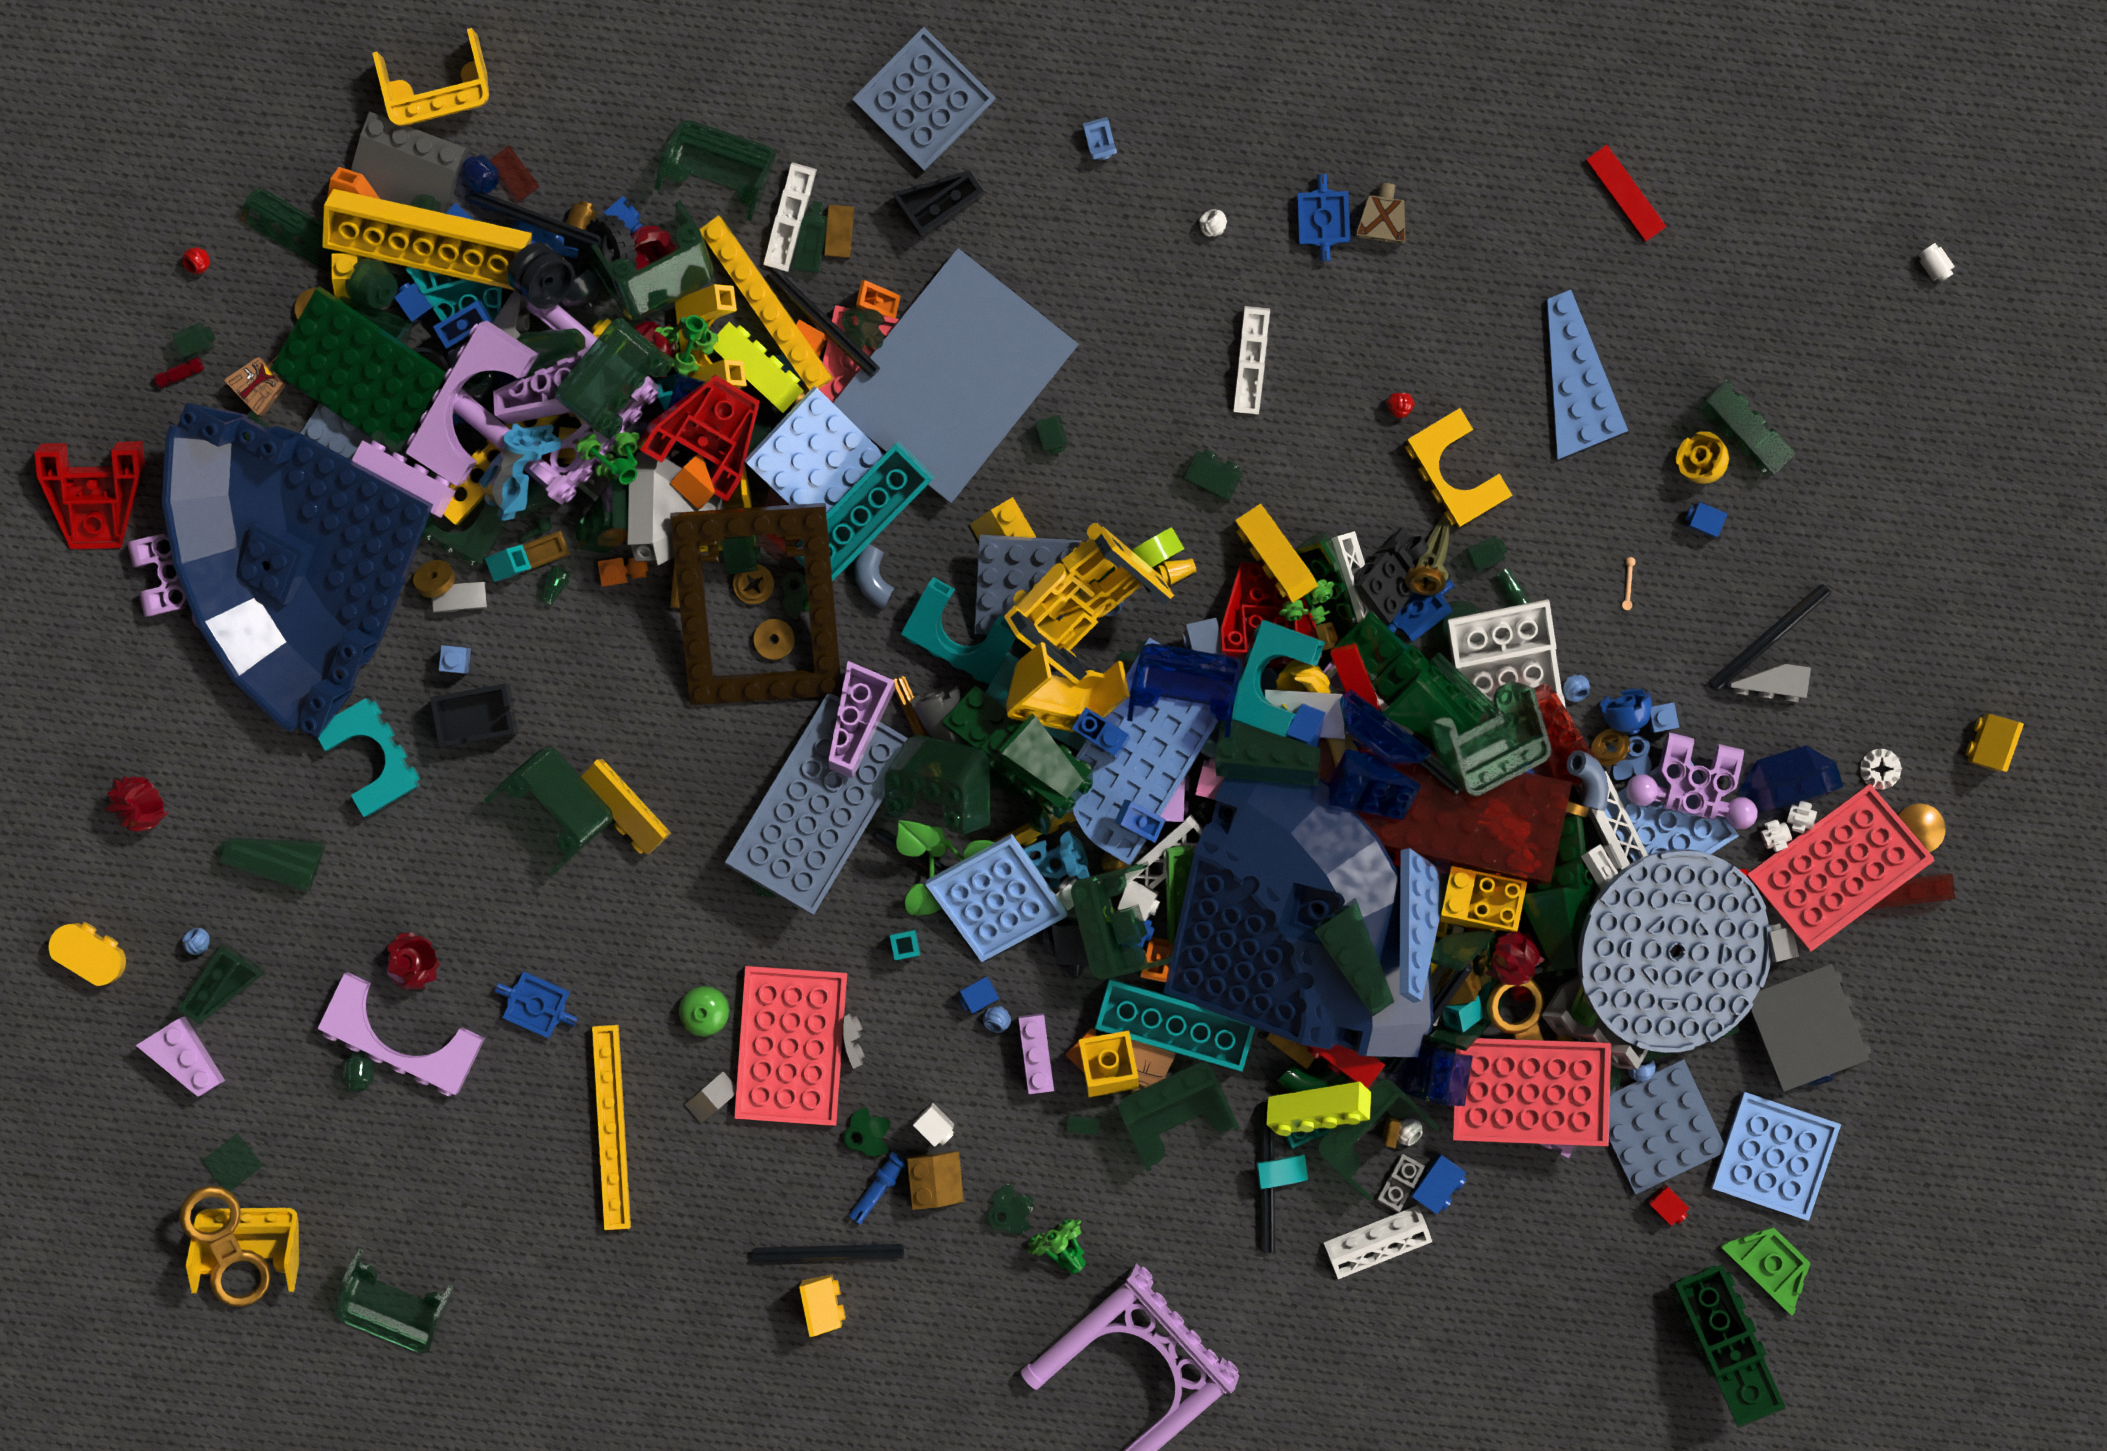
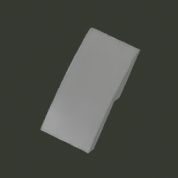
[431,582,487,613]
[843,1013,865,1069]
[1376,1154,1425,1213]

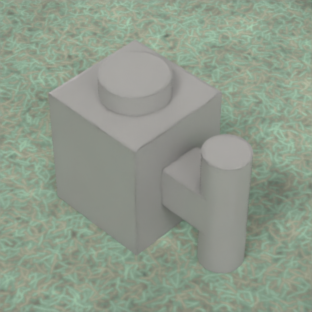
[1769,923,1799,962]

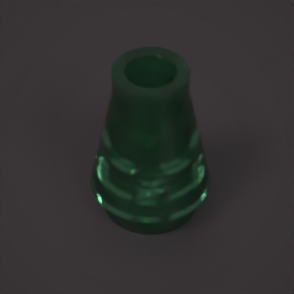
[539,565,571,605]

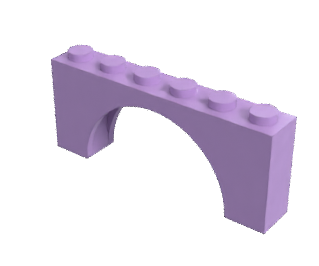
[406,321,539,486]
[318,972,485,1096]

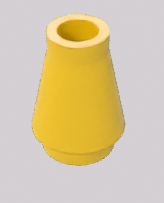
[1157,558,1196,586]

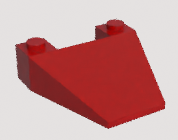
[637,374,760,502]
[34,441,145,549]

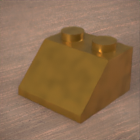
[907,1151,964,1210]

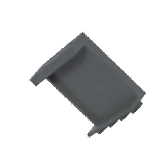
[1749,964,1871,1093]

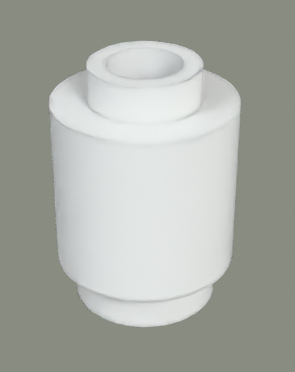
[1918,243,1955,283]

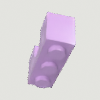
[1019,1013,1054,1094]

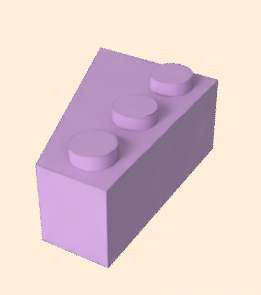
[136,1016,225,1097]

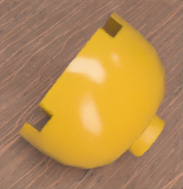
[1676,432,1729,484]

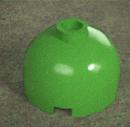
[678,986,730,1037]

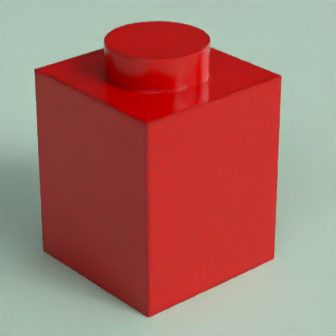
[1647,1184,1689,1226]

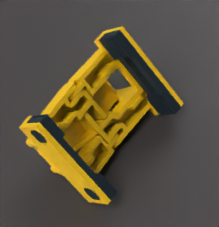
[1004,523,1174,684]

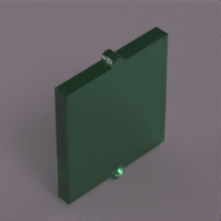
[202,1133,264,1192]

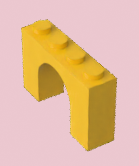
[674,284,747,395]
[1405,408,1513,528]

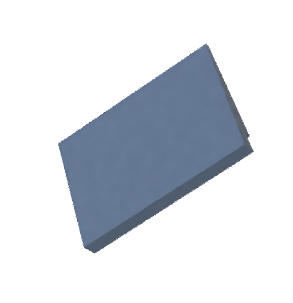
[833,248,1079,503]

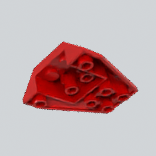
[1220,562,1322,669]

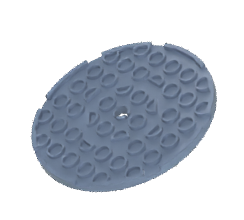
[1578,849,1772,1053]

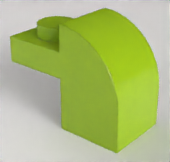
[1131,527,1184,568]

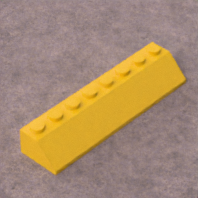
[323,189,532,291]

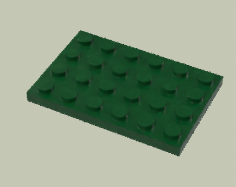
[270,286,446,454]

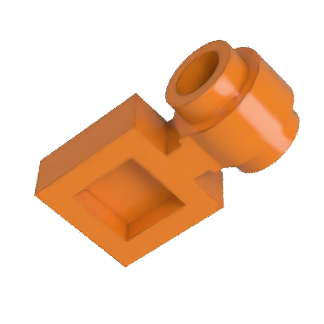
[598,557,648,587]

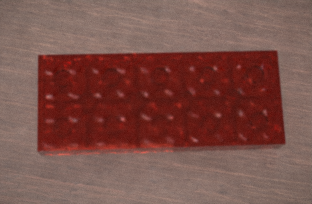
[1310,734,1572,886]

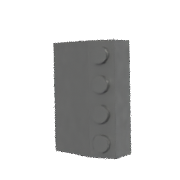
[351,112,469,214]

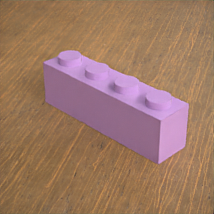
[352,440,456,518]

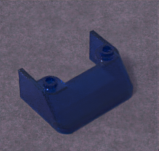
[1127,643,1243,738]

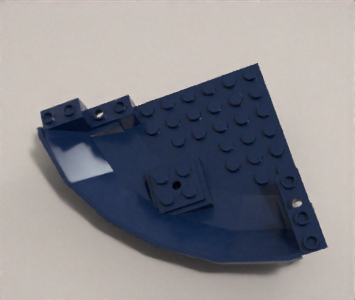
[162,403,433,738]
[1163,745,1434,1057]

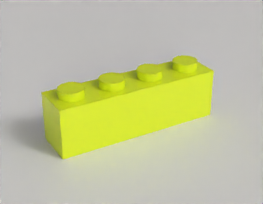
[713,322,804,413]
[1267,1082,1371,1136]

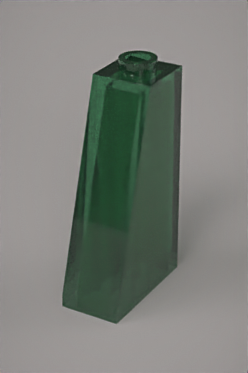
[218,837,327,892]

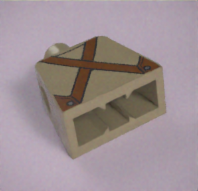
[1355,183,1405,244]

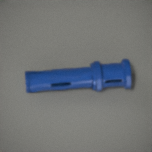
[848,1152,908,1224]

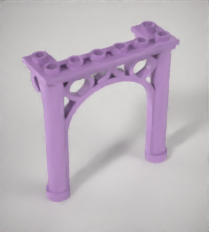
[453,302,660,505]
[1021,1263,1239,1451]

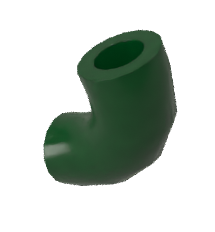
[1275,1063,1347,1093]

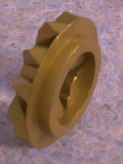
[733,564,774,604]
[1405,564,1446,595]
[1591,729,1631,768]

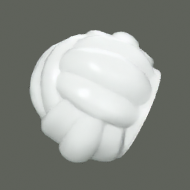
[1200,209,1227,237]
[1397,1119,1423,1146]

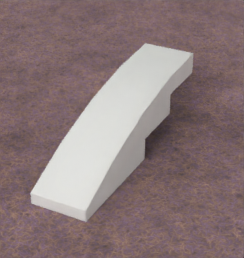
[764,162,817,272]
[1234,306,1270,414]

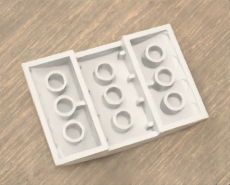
[1448,600,1571,763]

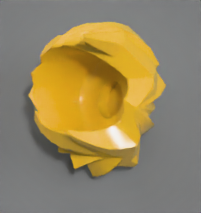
[1276,659,1330,709]

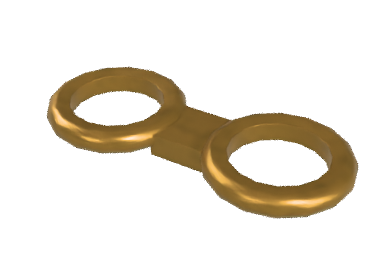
[1486,979,1544,1041]
[179,1185,271,1307]

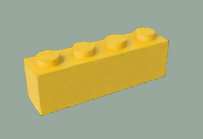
[1235,503,1318,603]

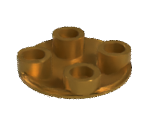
[1898,803,1946,853]

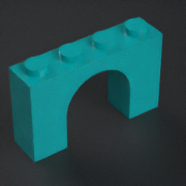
[901,577,1016,685]
[1228,620,1325,739]
[318,698,420,817]

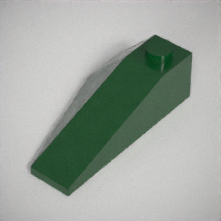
[1294,532,1358,638]

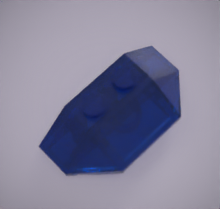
[1339,689,1433,766]
[1738,745,1843,813]

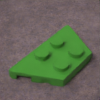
[1720,1227,1810,1316]

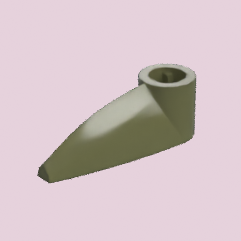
[1417,515,1450,582]

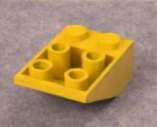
[1440,866,1527,932]

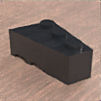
[892,170,984,238]

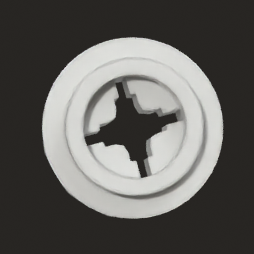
[1860,749,1902,789]

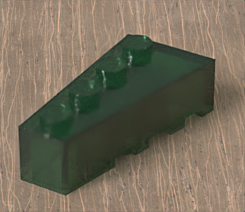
[1699,379,1796,476]
[1215,717,1322,786]
[1313,898,1394,1016]

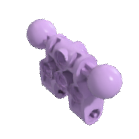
[127,534,200,630]
[1626,732,1758,829]

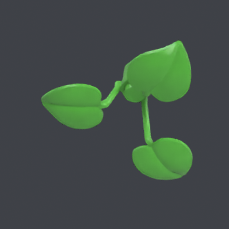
[896,820,995,916]

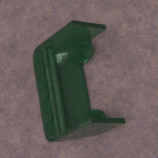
[654,120,776,221]
[591,200,714,320]
[484,746,613,875]
[1071,861,1173,980]
[1430,929,1503,1051]
[1319,1079,1440,1202]
[335,1248,453,1353]

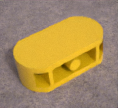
[49,922,126,986]

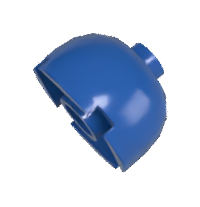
[1600,689,1652,735]

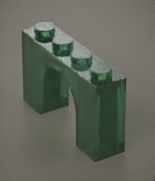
[420,463,509,566]

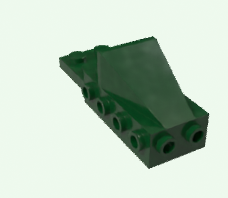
[1334,611,1483,756]
[942,685,1093,820]
[1523,814,1596,978]
[1672,1265,1786,1428]

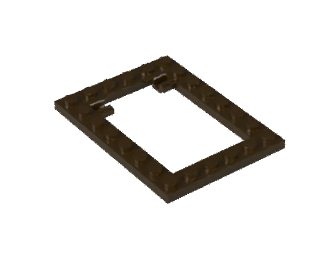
[670,503,842,705]

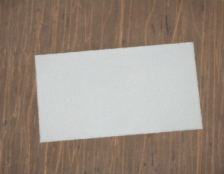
[1265,690,1345,739]

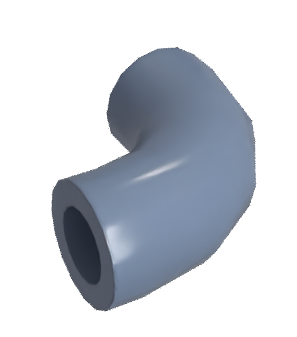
[854,544,895,610]
[1567,750,1609,811]

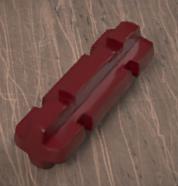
[154,358,204,388]

